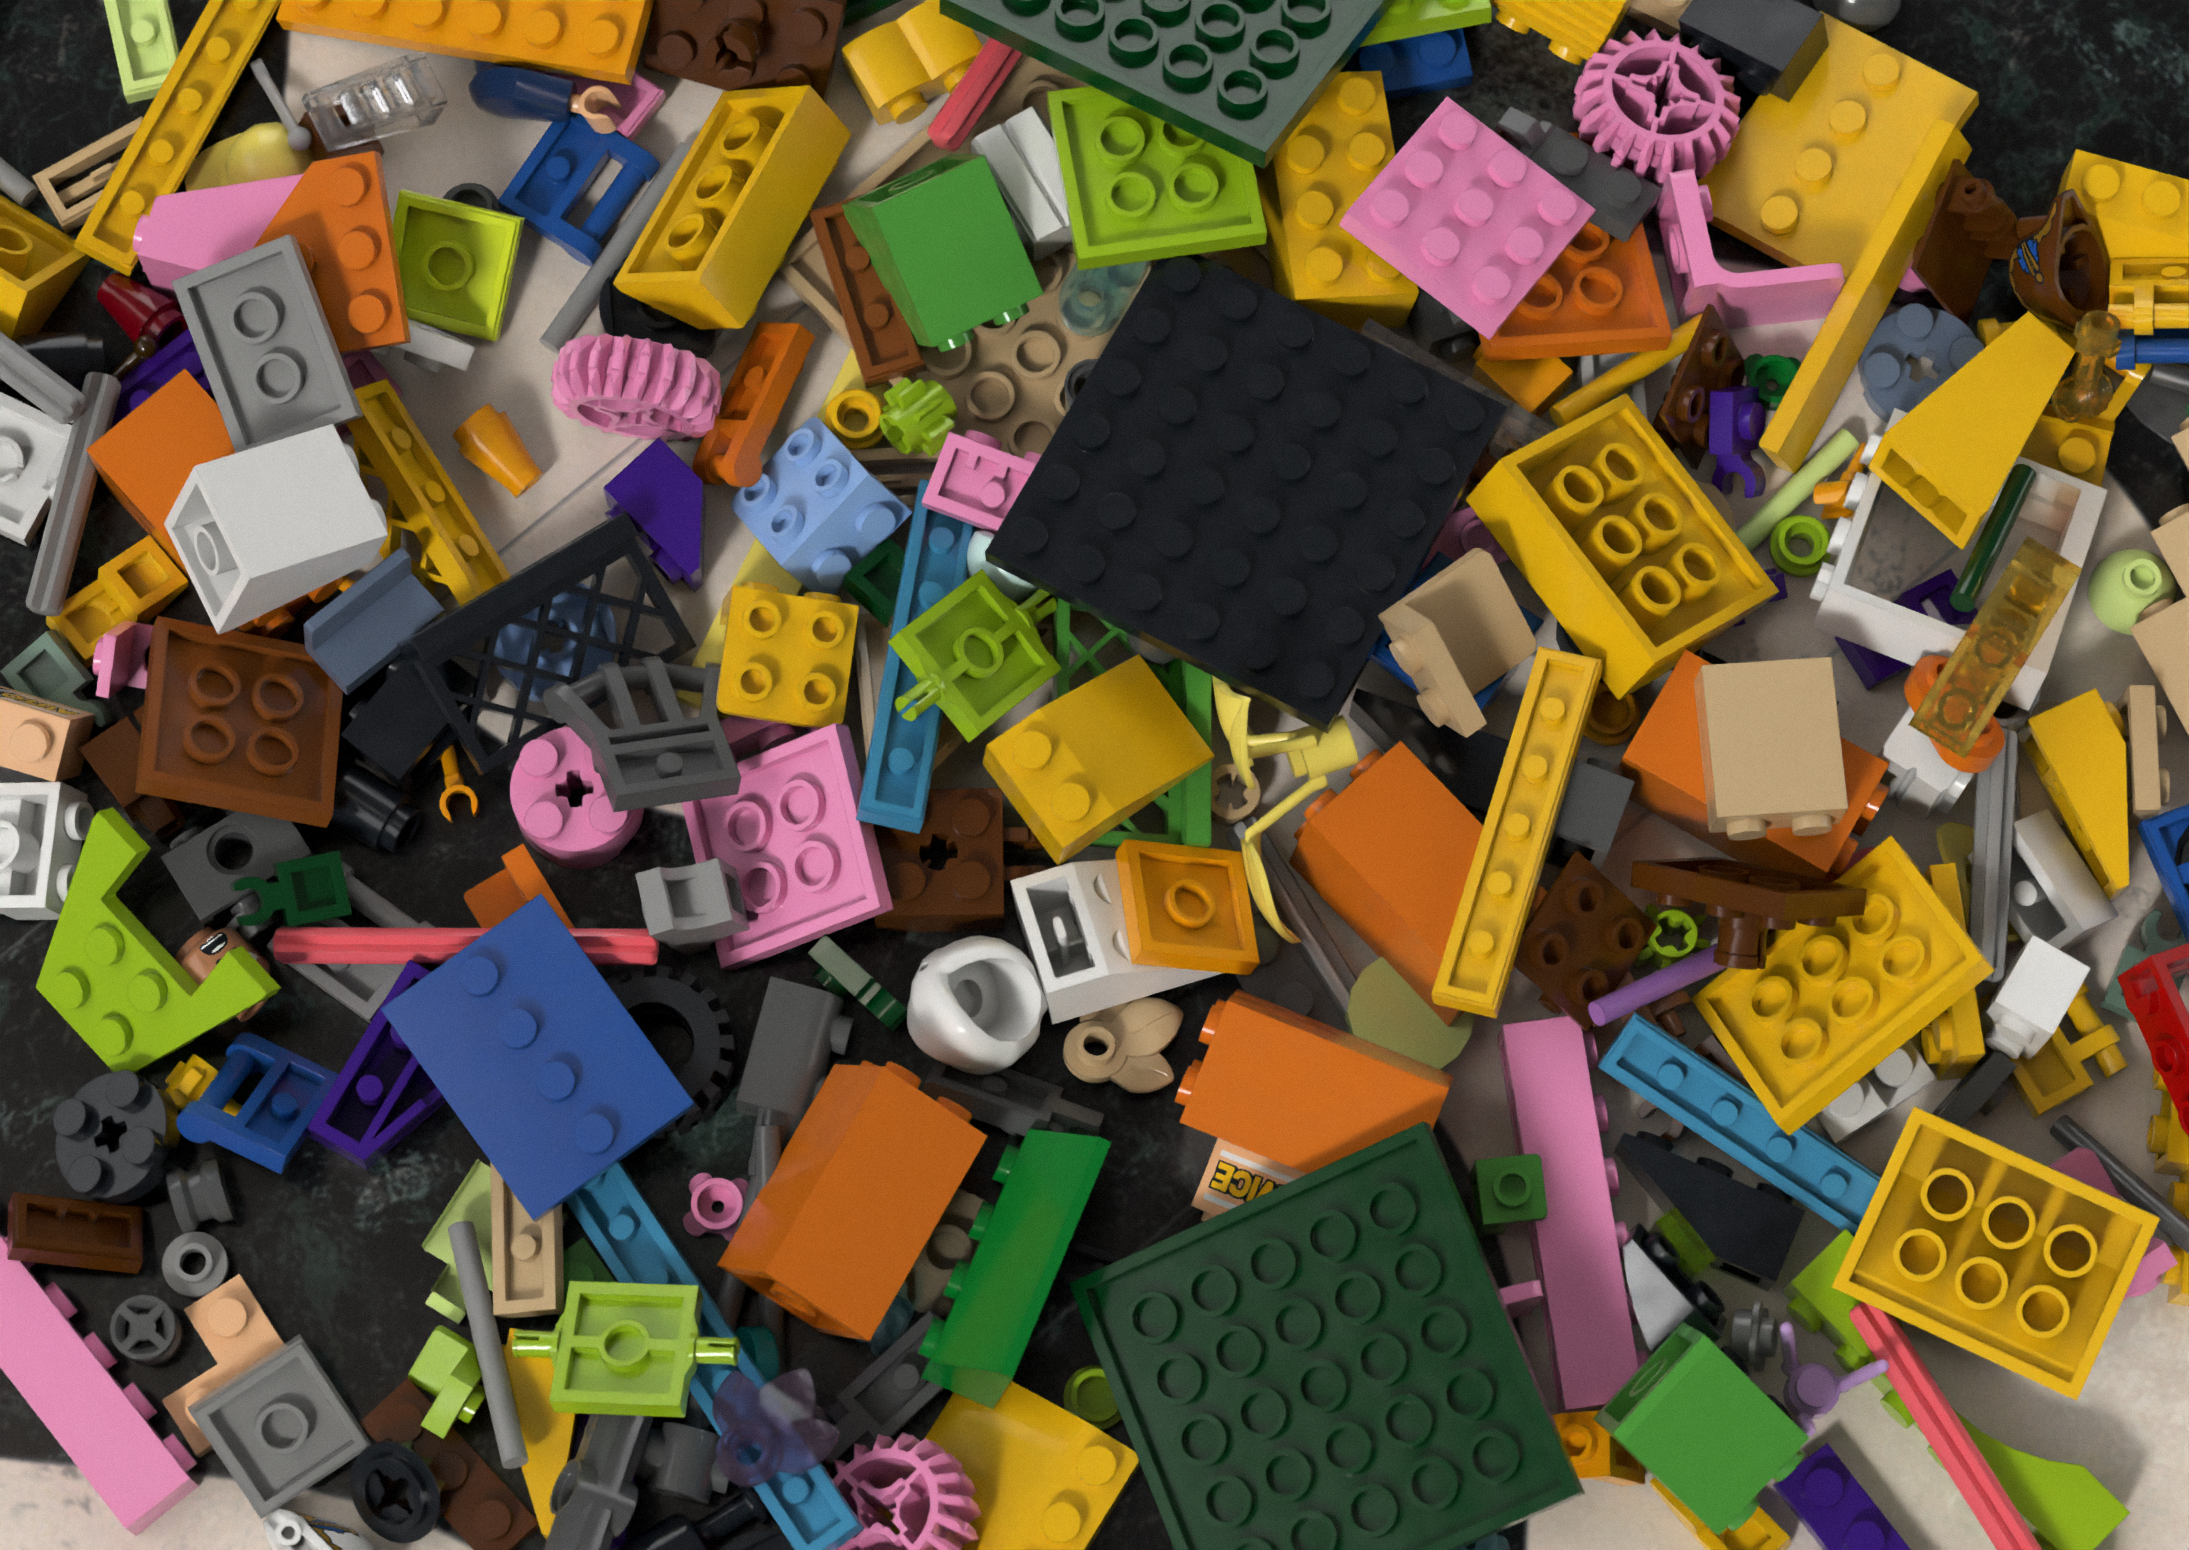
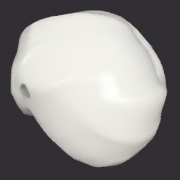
[907,935,1048,1075]

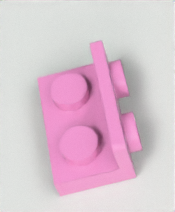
[922,430,1042,534]

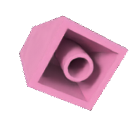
[133,174,304,302]

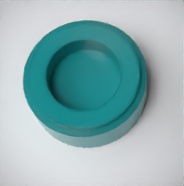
[735,1326,779,1387]

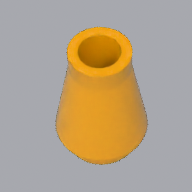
[452,403,544,498]

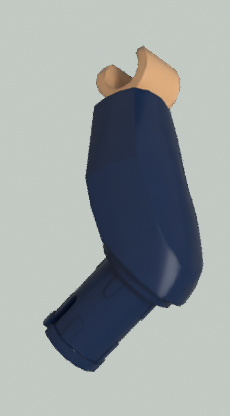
[468,60,622,134]

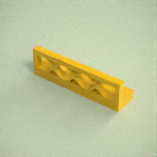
[346,379,511,606]

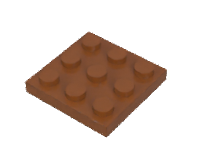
[135,616,343,828]

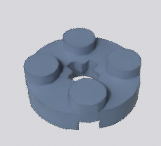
[1858,303,1984,423]

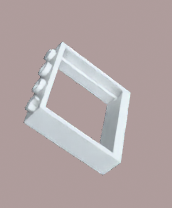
[1809,408,2108,711]

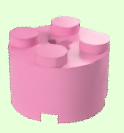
[510,727,644,869]

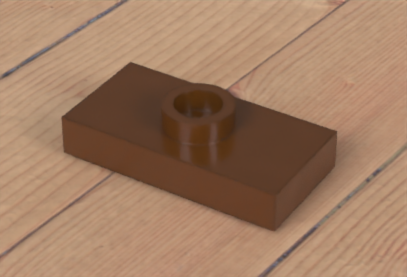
[7,1192,143,1274]

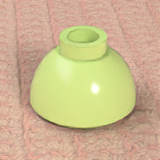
[2088,548,2177,635]

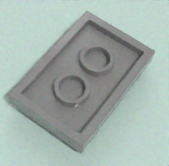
[171,234,363,453]

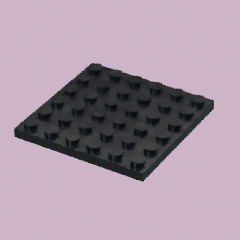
[985,254,1508,734]

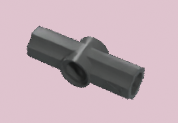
[544,1414,654,1550]

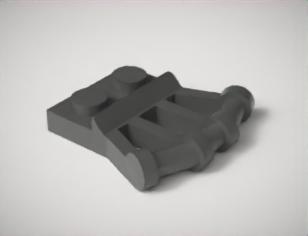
[543,656,741,812]

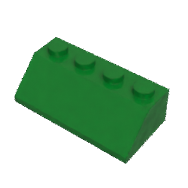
[918,1129,1112,1409]

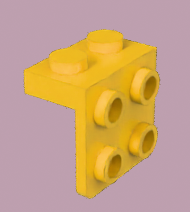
[716,582,859,729]

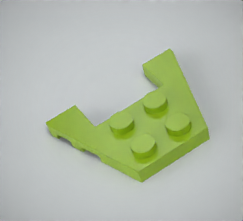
[35,807,281,1073]

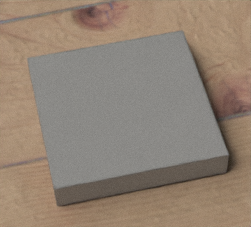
[188,1334,373,1519]

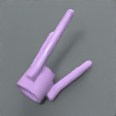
[1780,1322,1889,1436]

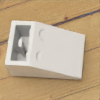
[1010,859,1222,1025]

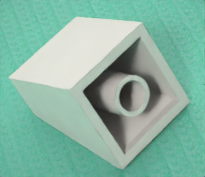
[164,424,388,634]

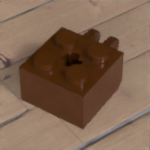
[874,788,1051,932]

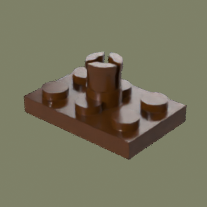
[643,0,848,104]
[1630,857,1867,970]

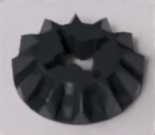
[350,1437,448,1543]

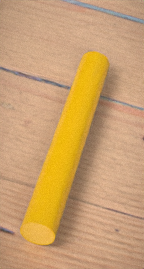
[1549,313,1703,427]

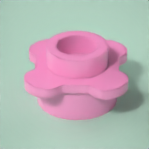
[683,1173,749,1242]

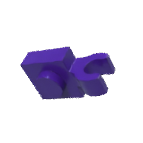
[1709,385,1766,498]

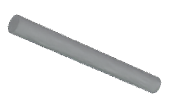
[539,142,691,354]
[448,1221,529,1469]

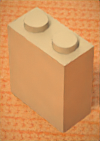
[1694,656,1848,841]

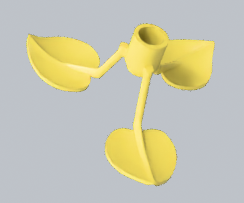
[1212,676,1359,944]

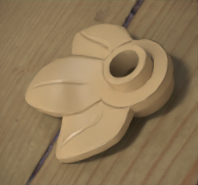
[1063,997,1184,1093]

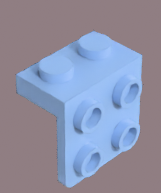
[731,417,913,595]

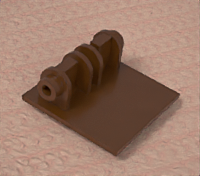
[1911,158,2020,325]
[1652,304,1745,470]
[1513,851,1657,1031]

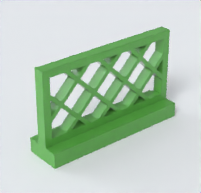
[1052,596,1212,848]

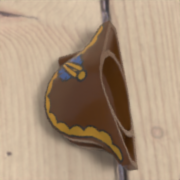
[2008,189,2112,351]

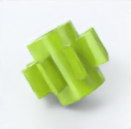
[879,377,958,457]
[1634,903,1711,971]

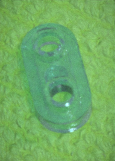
[1059,261,1151,337]

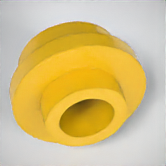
[825,389,884,450]

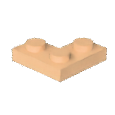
[162,1274,285,1458]

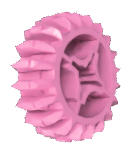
[1572,28,1741,188]
[551,333,722,443]
[833,1432,982,1550]

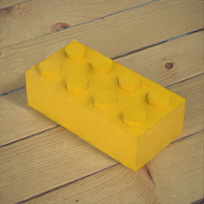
[1255,70,1419,330]

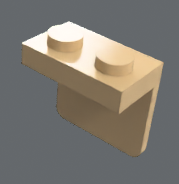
[1378,548,1537,738]
[2016,685,2170,828]

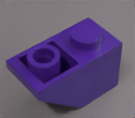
[603,437,706,593]

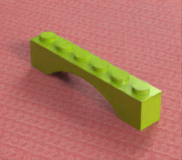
[1782,1229,2130,1550]

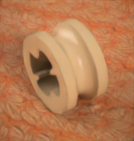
[1211,764,1261,827]

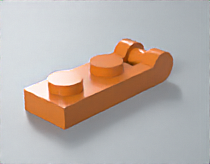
[692,322,816,487]

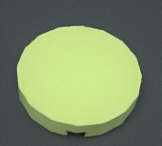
[1344,957,1475,1070]

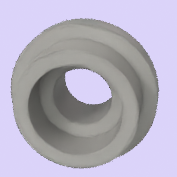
[162,1232,229,1298]

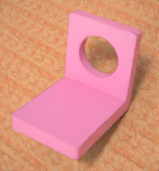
[93,620,153,698]

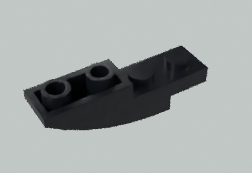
[1622,1222,1793,1421]

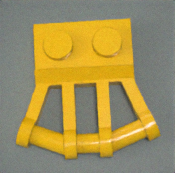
[1977,318,2153,487]

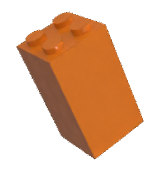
[86,368,344,639]
[1618,649,1890,882]
[1288,740,1548,1027]
[1174,989,1454,1174]
[717,1060,988,1341]

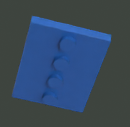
[381,893,696,1223]

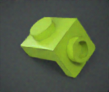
[408,1325,486,1439]

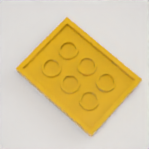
[1697,11,1979,294]
[1691,835,1995,1136]

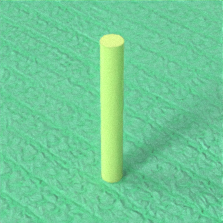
[1735,429,1859,553]

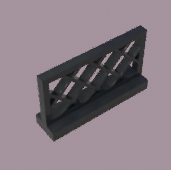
[396,512,697,775]

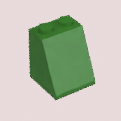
[841,153,1044,352]
[1593,1322,1809,1536]

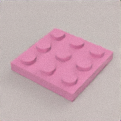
[1339,96,1596,340]
[681,723,894,970]

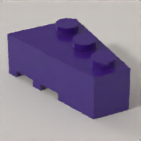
[307,960,447,1170]

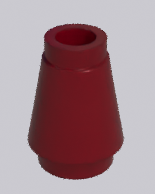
[97,272,188,351]

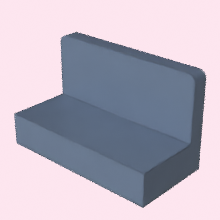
[304,547,445,696]

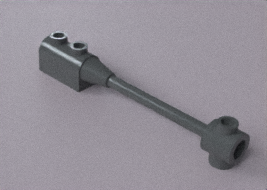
[634,976,854,1504]

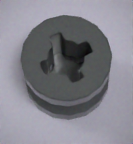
[166,1156,235,1233]
[110,1294,183,1367]

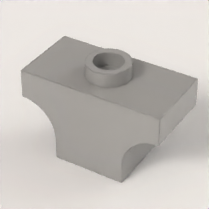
[635,857,750,956]

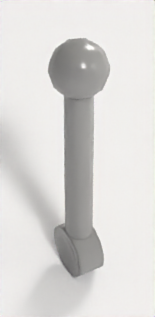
[249,58,312,151]

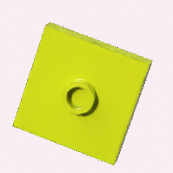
[392,189,525,341]

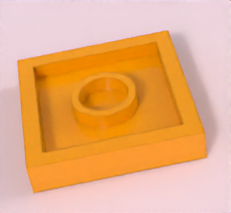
[1115,839,1260,975]

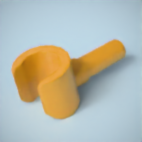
[1813,443,1866,520]
[439,745,480,823]

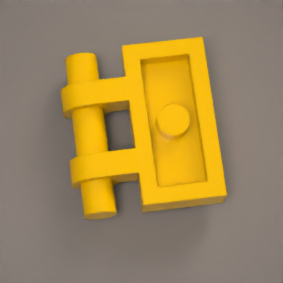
[2108,258,2189,335]
[1977,981,2129,1119]

